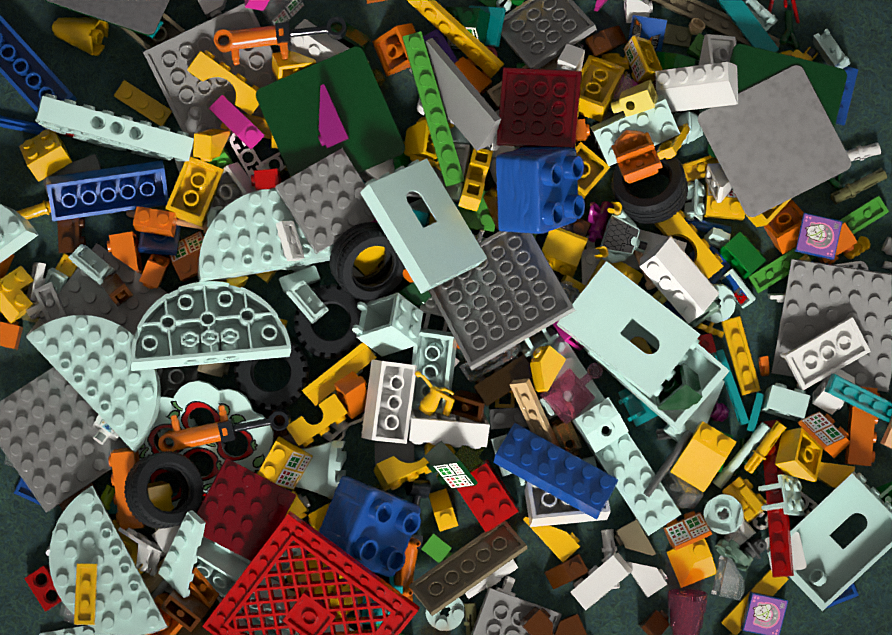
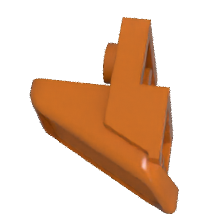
[611,130,663,183]

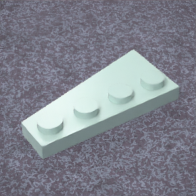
[663,380,725,446]
[158,510,206,598]

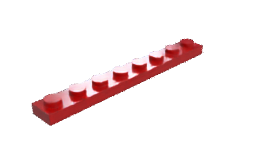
[760,420,794,578]

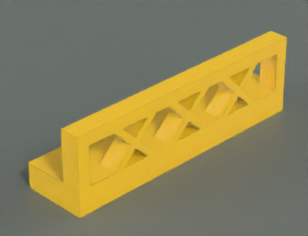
[302,343,377,406]

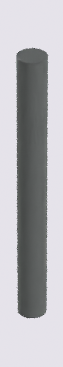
[643,430,693,497]

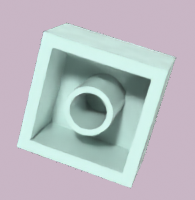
[760,383,810,422]

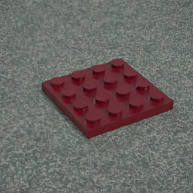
[496,68,582,150]
[196,458,296,561]

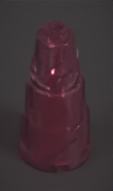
[668,588,708,635]

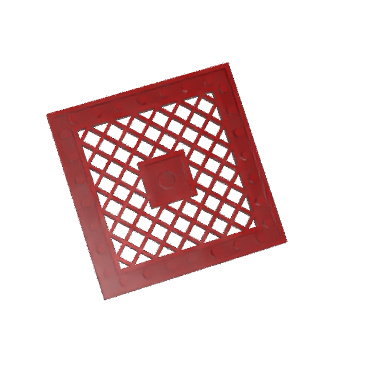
[202,511,420,635]

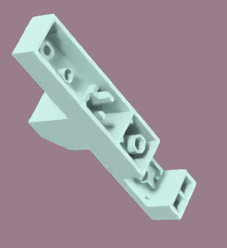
[529,335,681,536]

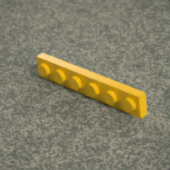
[407,0,504,78]

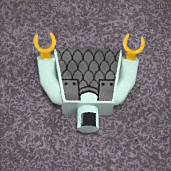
[595,202,648,264]

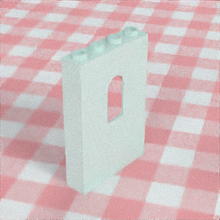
[360,158,487,294]
[557,261,700,398]
[587,319,729,431]
[767,471,892,611]

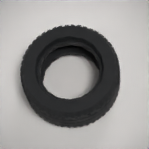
[611,148,688,224]
[330,222,406,300]
[124,451,204,529]

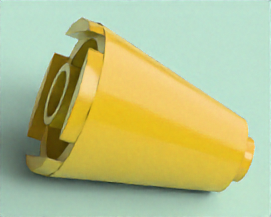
[52,17,108,56]

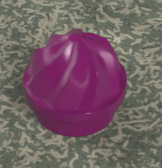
[710,402,729,422]

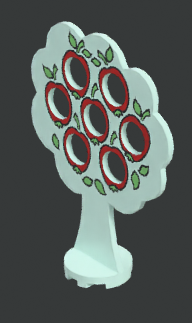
[128,380,346,508]

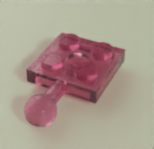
[540,363,603,424]

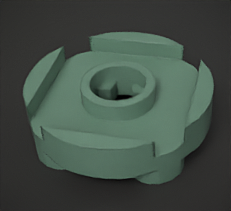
[715,538,753,571]

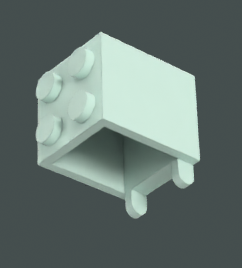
[352,293,423,356]

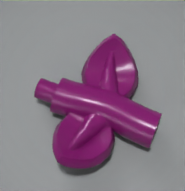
[588,201,614,243]

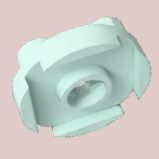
[706,284,736,323]
[704,494,744,534]
[426,598,464,631]

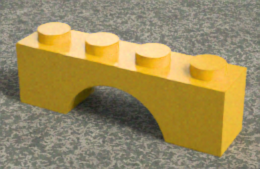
[187,50,260,116]
[655,210,724,279]
[374,442,455,491]

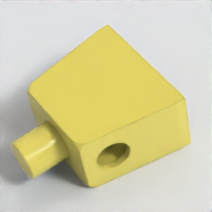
[611,80,658,117]

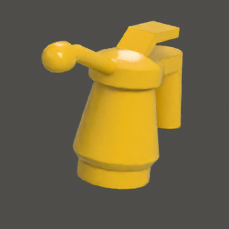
[415,371,455,417]

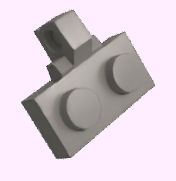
[26,282,67,323]

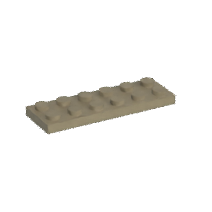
[409,520,527,616]

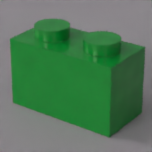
[718,232,766,280]

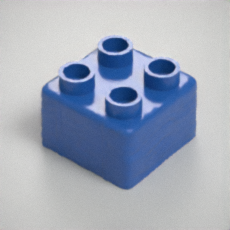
[496,147,585,234]
[319,476,421,577]

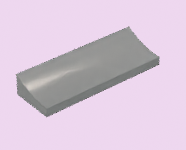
[409,38,501,151]

